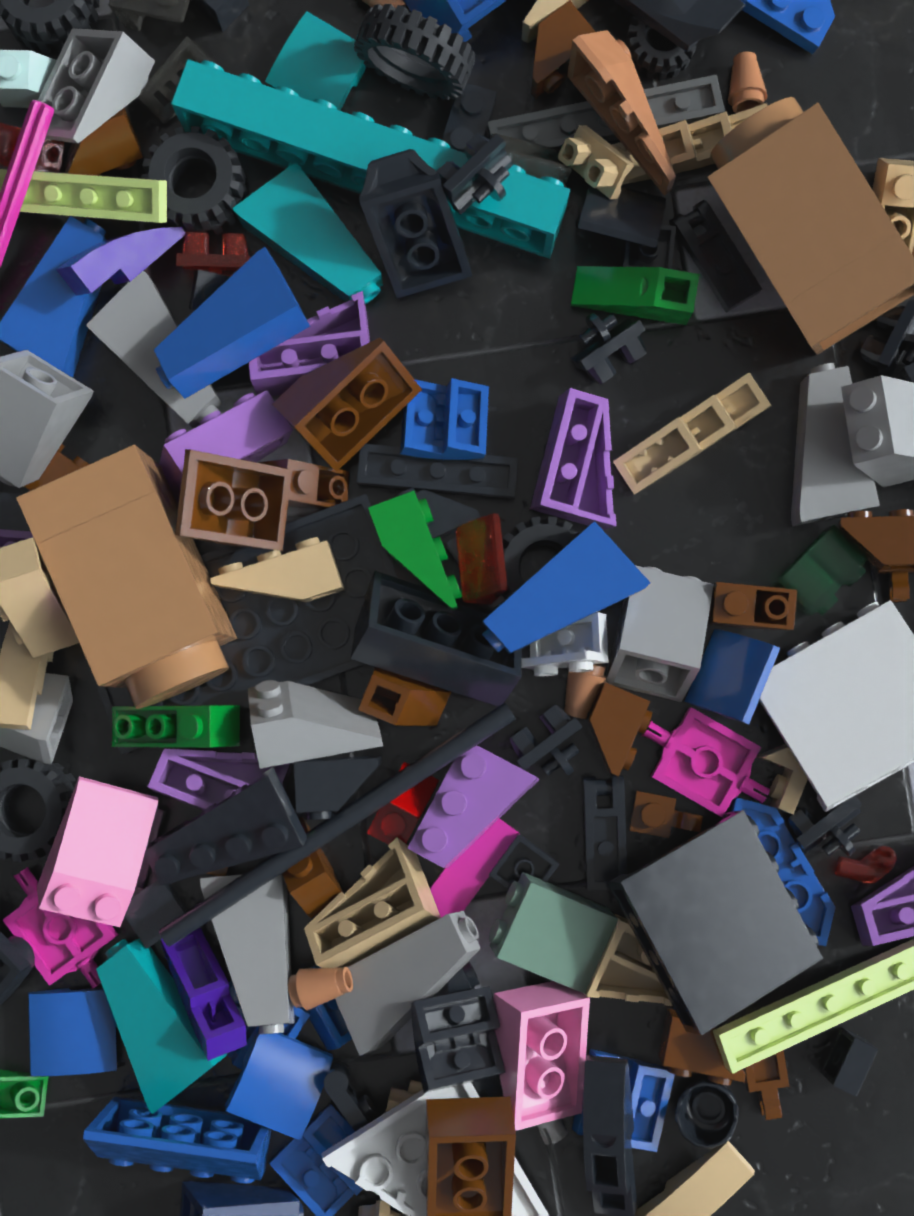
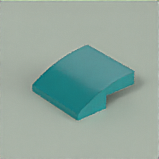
[265,11,367,111]

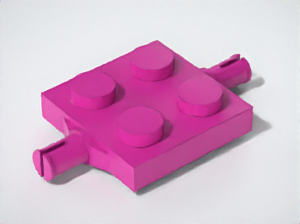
[642,707,770,817]
[3,867,119,989]

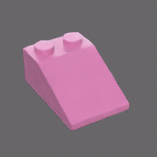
[37,776,159,927]
[493,981,590,1131]

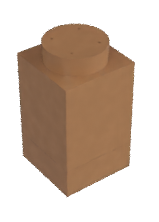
[708,97,914,355]
[16,444,238,709]

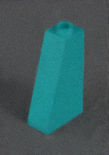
[233,162,383,304]
[96,938,228,1114]

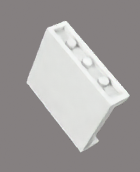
[759,600,914,812]

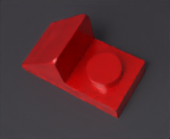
[367,761,439,845]

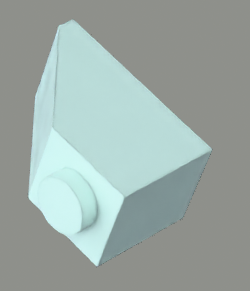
[0,50,57,108]

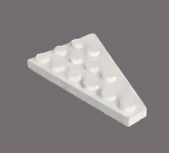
[322,1083,549,1216]

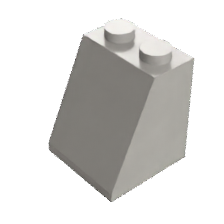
[0,350,94,488]
[841,375,914,487]
[605,565,714,702]

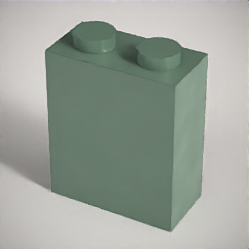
[489,872,618,994]

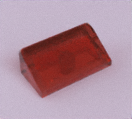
[456,513,508,604]

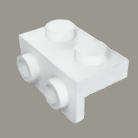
[521,613,609,677]

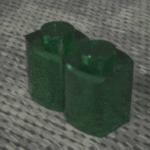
[773,525,869,616]

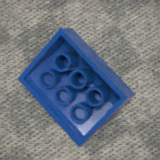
[83,1096,272,1184]

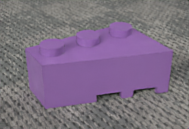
[249,291,370,396]
[530,388,616,530]
[159,390,293,504]
[408,745,539,868]
[148,749,294,811]
[851,866,914,946]

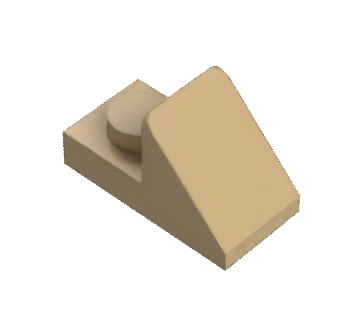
[756,744,808,815]

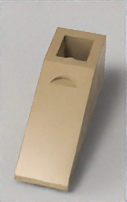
[872,158,914,254]
[210,537,345,602]

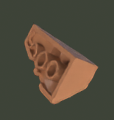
[567,30,676,196]

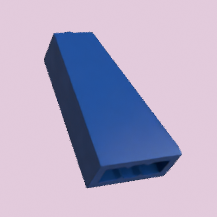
[0,216,107,378]
[154,247,310,399]
[482,521,650,654]

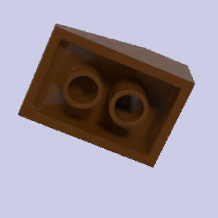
[272,337,422,472]
[175,449,292,551]
[425,1097,516,1216]

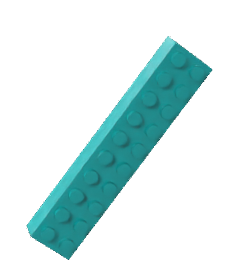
[171,59,570,259]

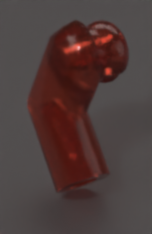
[835,846,897,884]

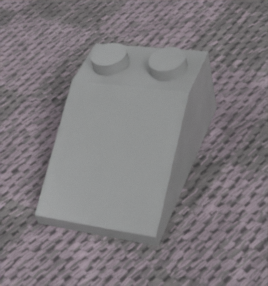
[38,28,155,143]
[248,680,383,769]

